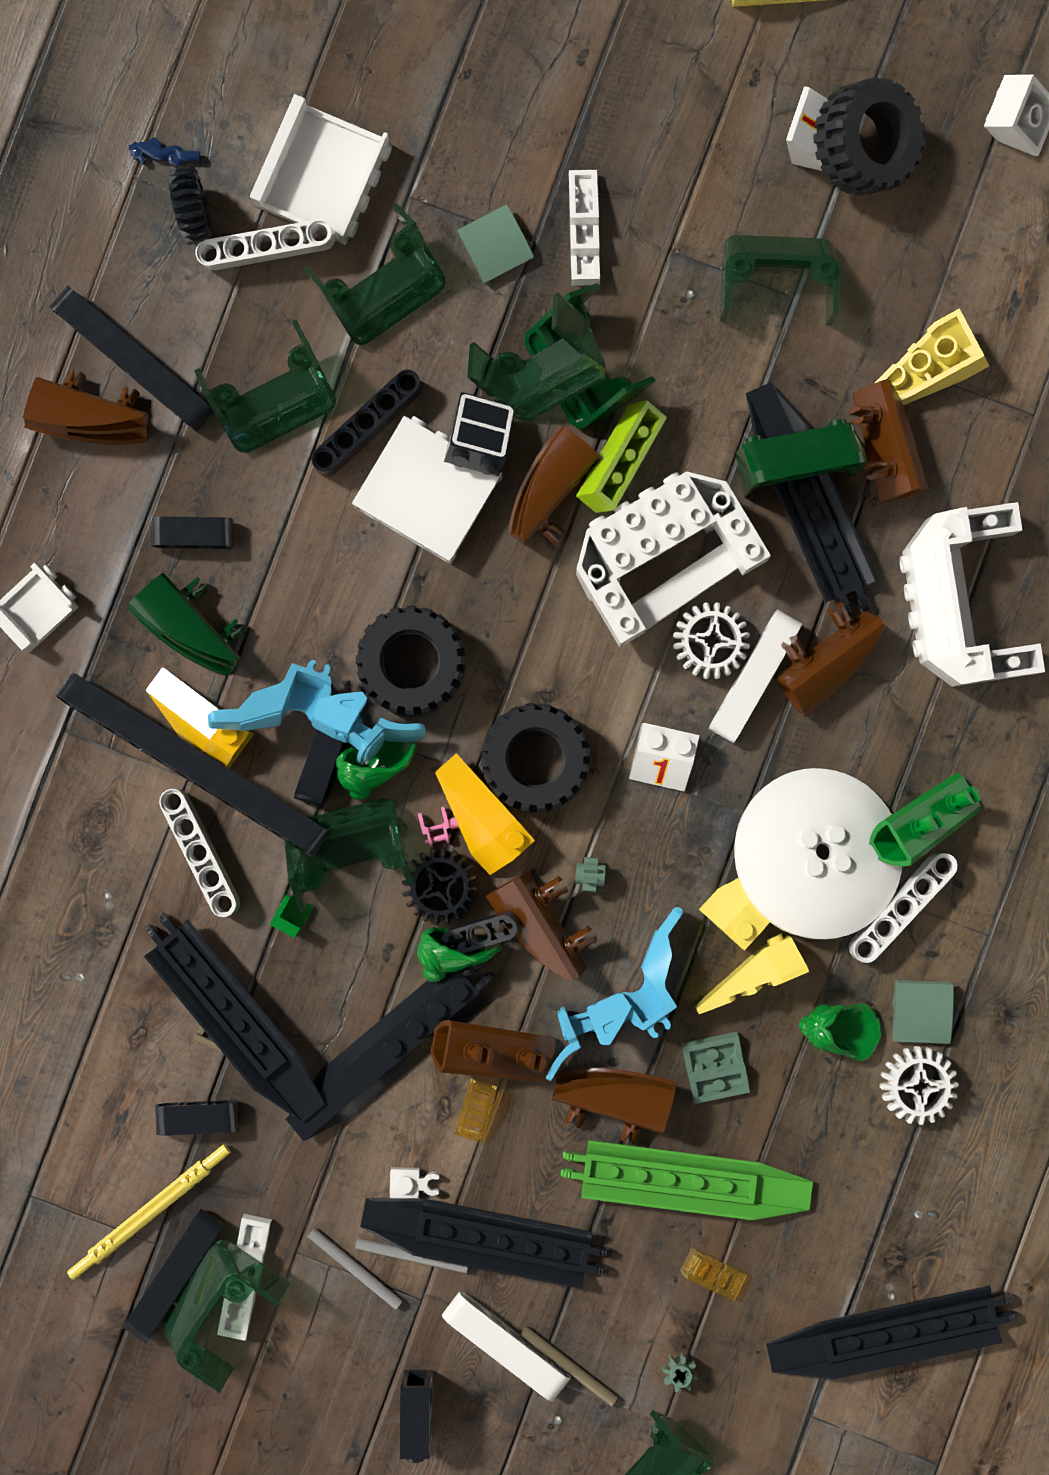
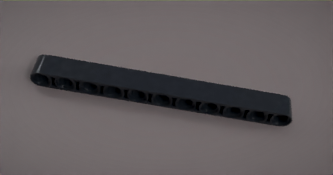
[55,672,330,858]

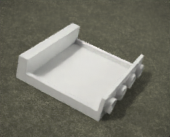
[250,94,392,245]
[352,416,502,565]

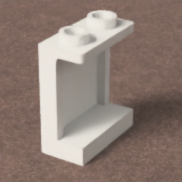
[0,563,79,653]

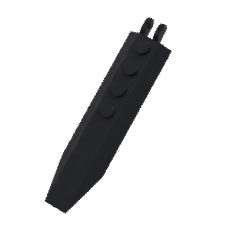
[745,382,877,617]
[144,912,325,1123]
[285,962,496,1141]
[360,1198,612,1289]
[766,1285,1018,1379]

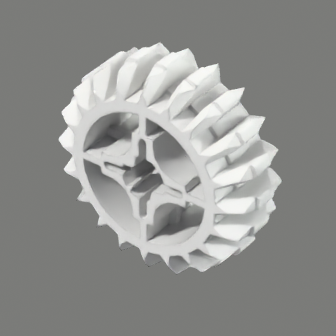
[673,603,750,679]
[880,1046,959,1125]

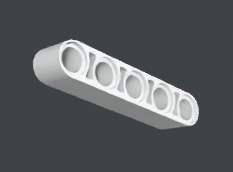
[196,219,336,270]
[632,544,738,631]
[708,609,802,743]
[159,789,240,917]
[849,852,958,963]
[442,1291,571,1402]

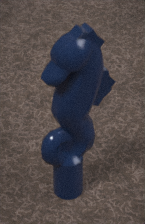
[128,137,201,166]

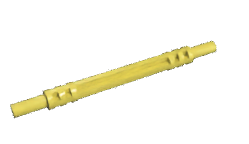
[67,1144,231,1280]

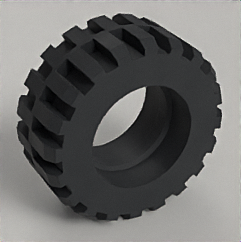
[813,77,925,195]
[356,605,466,716]
[481,703,591,812]

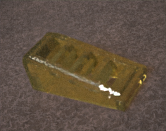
[454,1079,497,1143]
[681,1247,747,1301]

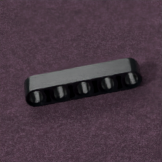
[311,369,422,477]
[122,1209,225,1343]

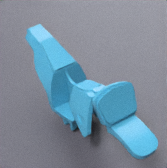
[208,660,426,765]
[546,907,683,1081]

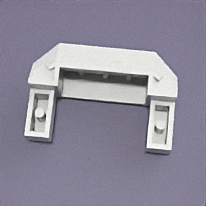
[576,472,771,647]
[900,502,1045,687]

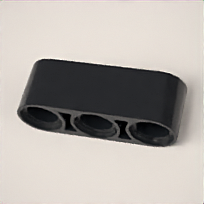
[151,516,234,549]
[294,729,345,808]
[155,1100,239,1136]

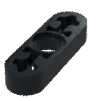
[441,911,521,954]

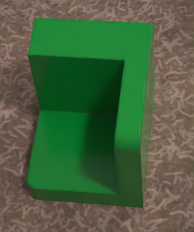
[269,893,313,938]

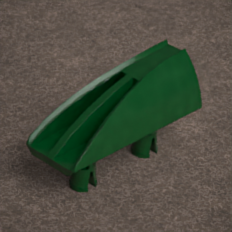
[127,573,246,675]

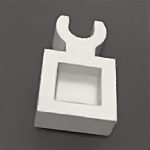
[390,1167,440,1198]

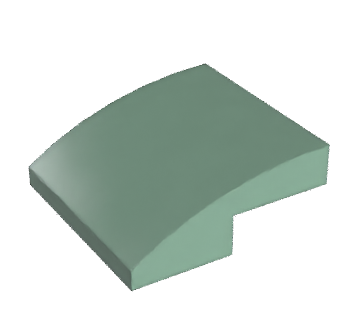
[456,204,534,283]
[892,980,953,1044]
[681,1032,750,1104]

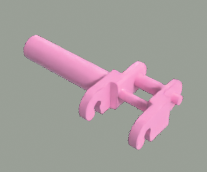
[418,807,459,848]

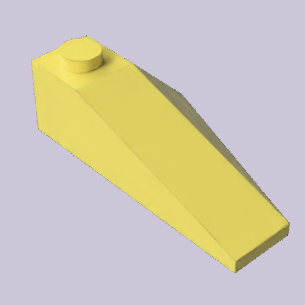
[875,309,989,405]
[699,878,770,950]
[695,933,809,1014]

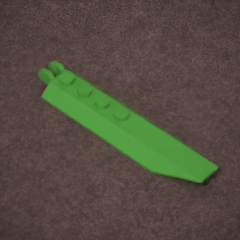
[560,1140,813,1220]

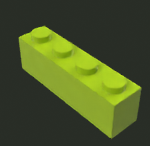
[576,400,667,513]

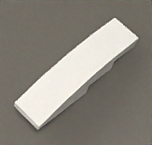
[569,170,600,286]
[217,1214,272,1341]

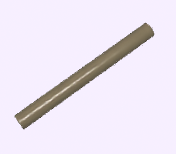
[520,1326,618,1406]

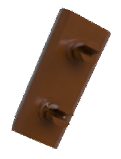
[22,369,149,445]
[849,379,930,504]
[508,425,600,545]
[773,602,884,717]
[486,870,597,980]
[430,1020,556,1082]
[552,1068,676,1144]

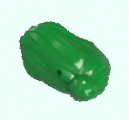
[336,741,417,801]
[417,927,502,982]
[798,1003,881,1061]

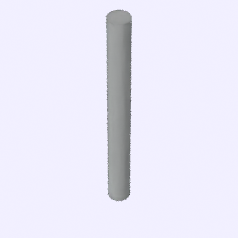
[307,1228,403,1310]
[355,1238,468,1274]

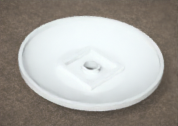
[734,768,902,939]

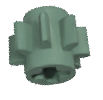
[575,857,605,892]
[662,1353,698,1393]

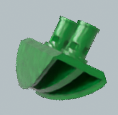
[869,773,981,866]

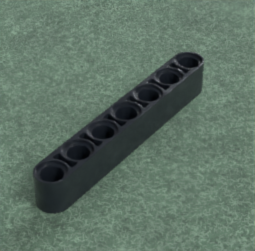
[49,285,214,432]

